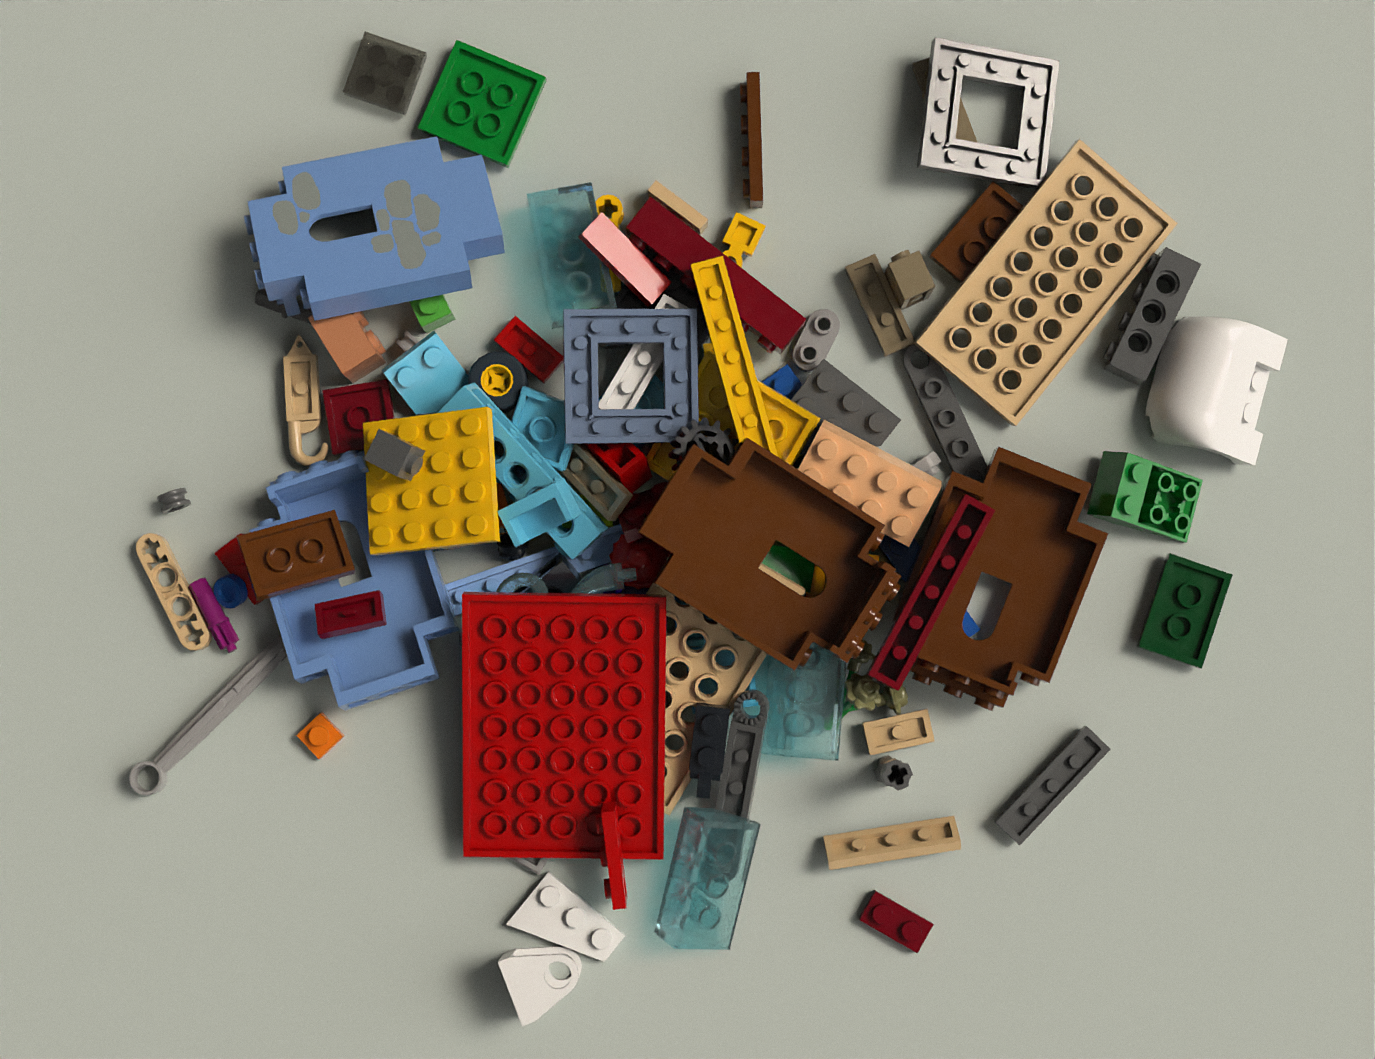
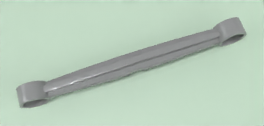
[129,634,287,795]

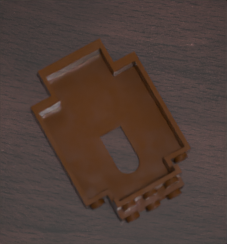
[637,437,901,670]
[890,446,1108,711]

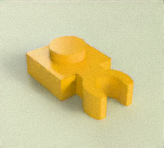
[722,212,766,268]

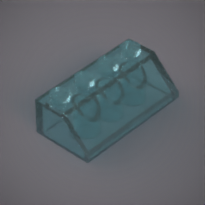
[526,182,617,329]
[761,643,847,761]
[654,807,761,950]

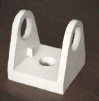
[498,946,582,1026]

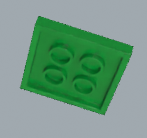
[418,40,547,168]

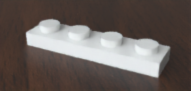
[599,294,689,410]

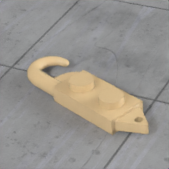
[283,335,328,466]

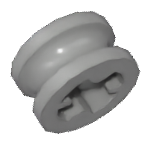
[395,330,419,352]

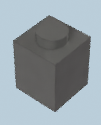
[364,429,425,481]

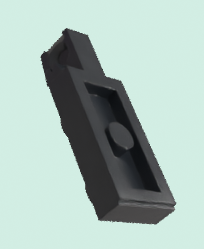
[689,703,730,799]

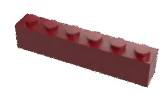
[626,196,806,355]
[866,494,996,691]

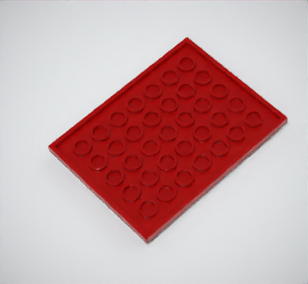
[462,592,667,860]

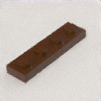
[740,72,763,208]

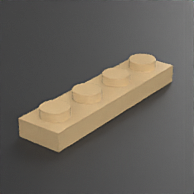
[823,816,961,870]

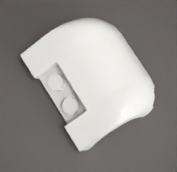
[1145,316,1288,465]

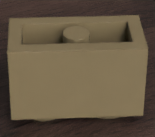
[884,250,936,310]

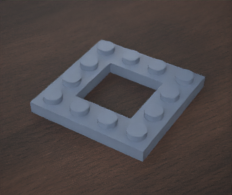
[563,309,699,444]

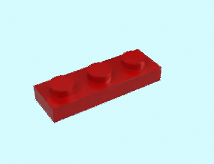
[596,801,628,910]

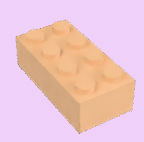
[798,420,942,547]

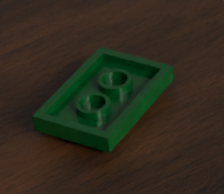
[1136,553,1233,669]

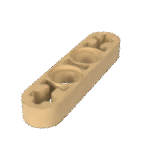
[136,533,212,651]

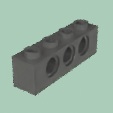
[1103,247,1201,386]

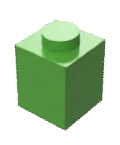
[409,294,456,333]

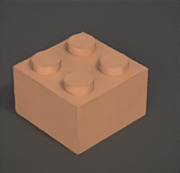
[308,311,386,383]

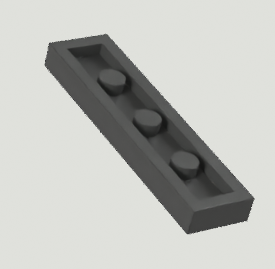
[994,726,1111,845]

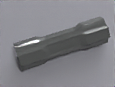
[873,755,913,791]

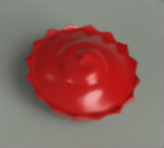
[609,534,670,590]

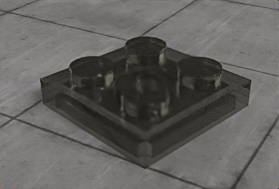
[343,31,427,116]

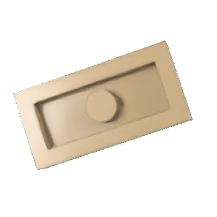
[648,180,708,236]
[862,709,935,755]

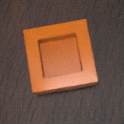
[296,712,345,759]

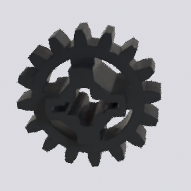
[668,418,738,471]

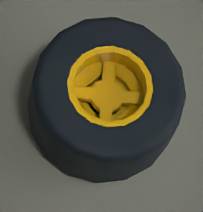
[468,352,529,413]

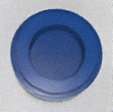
[214,574,248,609]

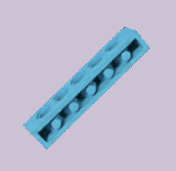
[438,383,609,560]

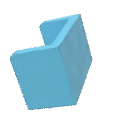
[497,478,582,547]

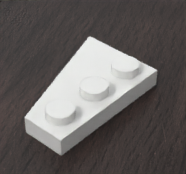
[506,871,626,962]

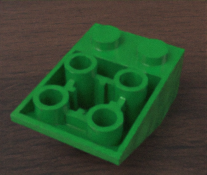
[1087,451,1203,543]

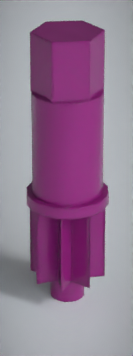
[188,578,239,653]

